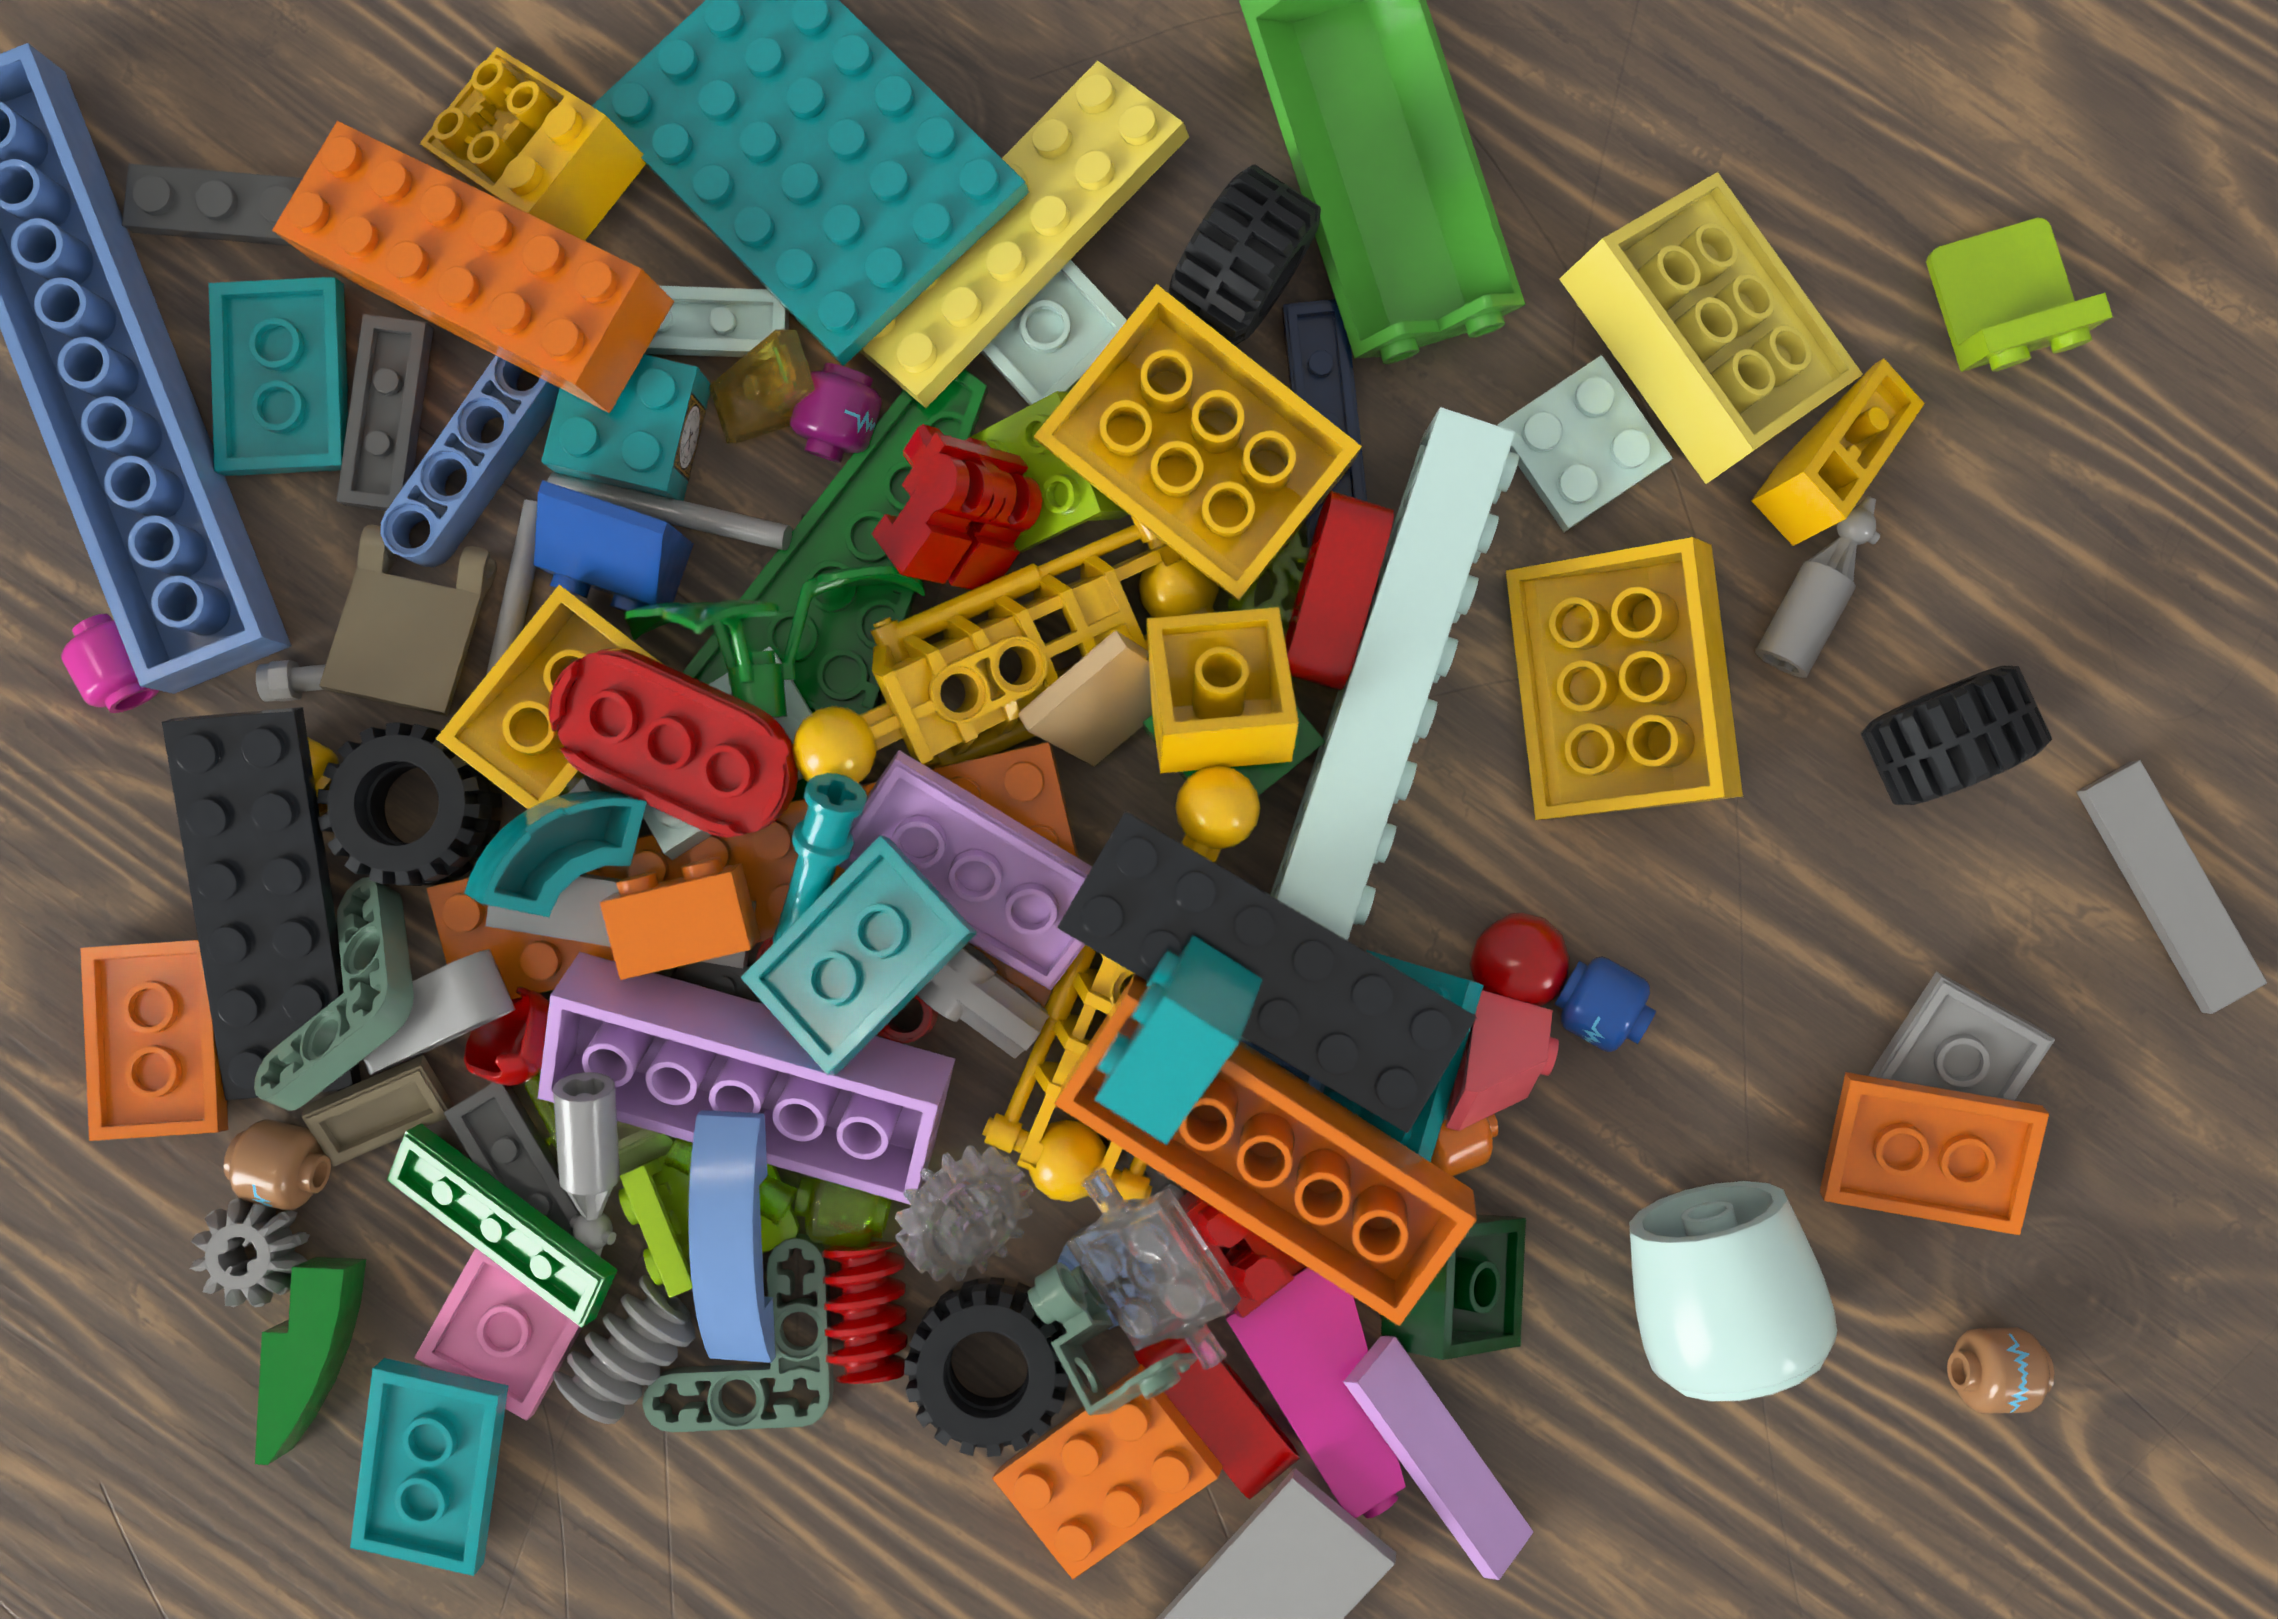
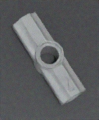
[917,943,1049,1059]

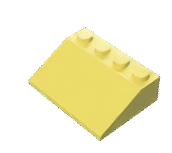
[1559,172,1863,484]

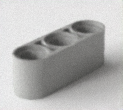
[363,949,516,1075]

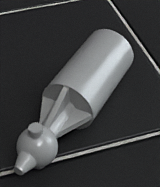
[1755,496,1880,678]
[553,1072,620,1256]

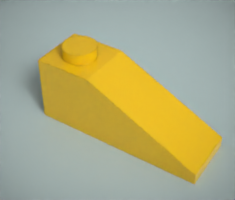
[1751,358,1925,546]

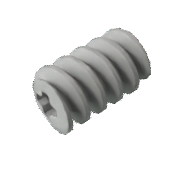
[553,1274,695,1424]

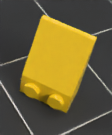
[436,585,663,809]

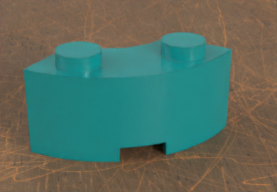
[464,791,647,918]

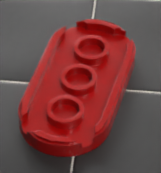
[548,648,798,838]

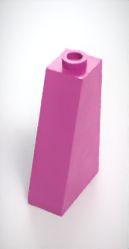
[1223,1267,1406,1519]

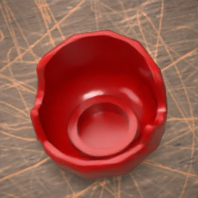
[1469,913,1570,1007]
[464,987,550,1086]

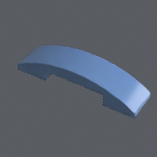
[689,1110,776,1363]

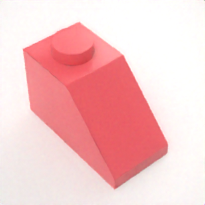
[1446,990,1559,1131]

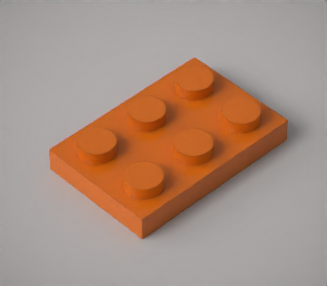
[80,940,228,1141]
[1819,1072,2049,1235]
[992,1364,1223,1580]

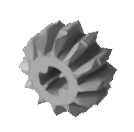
[189,1198,310,1307]

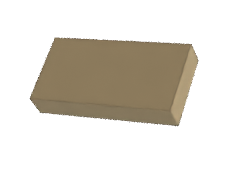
[301,1055,454,1167]

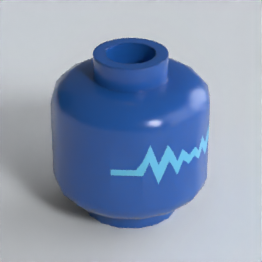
[1554,956,1656,1052]

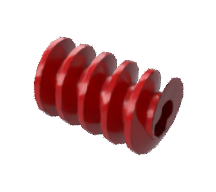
[822,1241,908,1384]

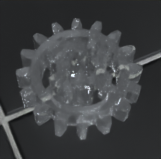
[895,1145,1033,1282]

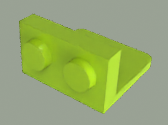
[1926,218,2113,372]
[971,391,1129,554]
[619,1143,800,1298]

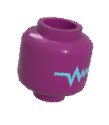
[790,363,882,463]

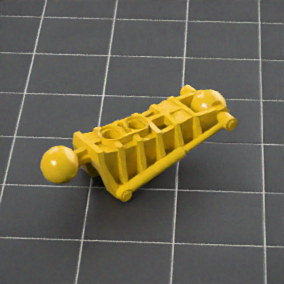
[792,516,1219,783]
[982,765,1260,1208]

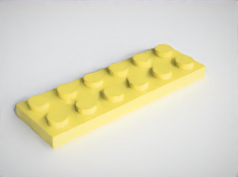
[859,60,1189,408]

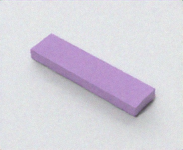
[1343,1336,1533,1580]

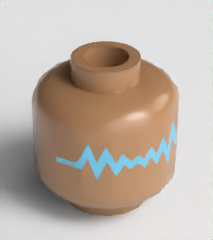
[224,1119,331,1210]
[1947,1327,2055,1414]

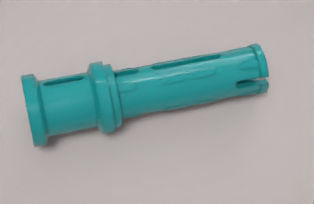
[772,773,867,944]

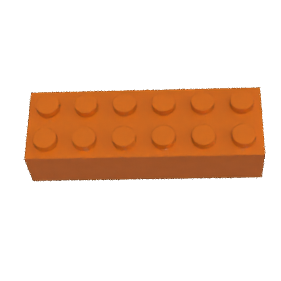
[272,121,674,413]
[1054,974,1477,1326]

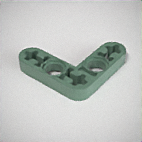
[254,877,414,1111]
[642,1234,834,1432]

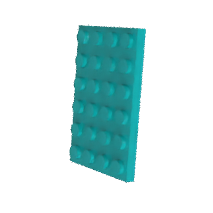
[592,0,1029,366]

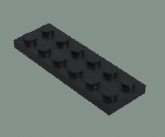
[162,707,361,1100]
[1057,811,1477,1133]

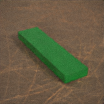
[387,1123,618,1328]

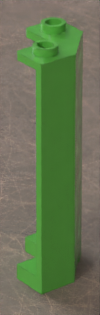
[1239,0,1525,364]

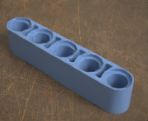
[380,356,559,567]

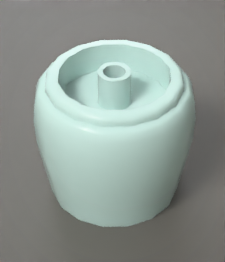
[1629,1181,1837,1401]

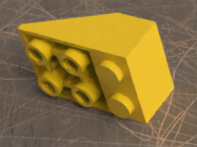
[419,47,646,241]

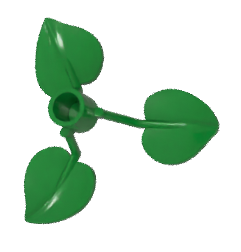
[625,565,925,718]

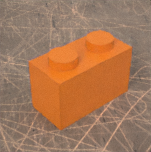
[599,857,761,980]

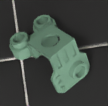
[1028,1262,1198,1415]

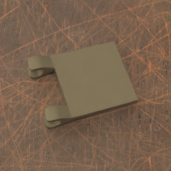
[319,525,497,717]

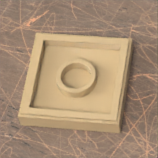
[1018,631,1152,766]

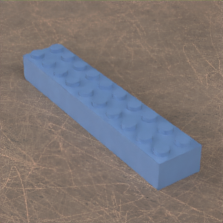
[0,43,291,694]

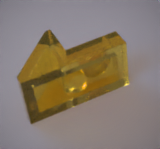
[709,330,815,444]

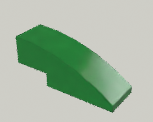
[255,1257,366,1465]

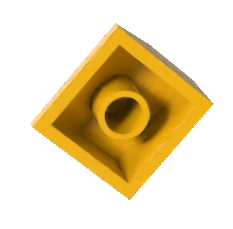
[1147,607,1299,774]

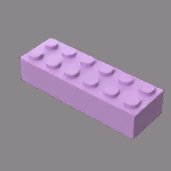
[538,952,955,1206]

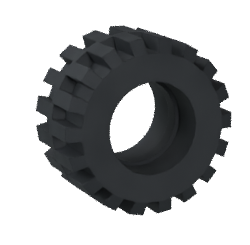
[1169,164,1321,346]
[1860,666,2052,805]
[317,722,502,886]
[904,1277,1069,1457]

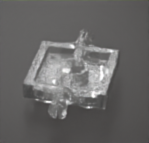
[1066,1168,1242,1370]

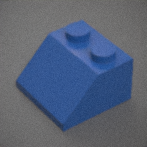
[534,480,694,612]

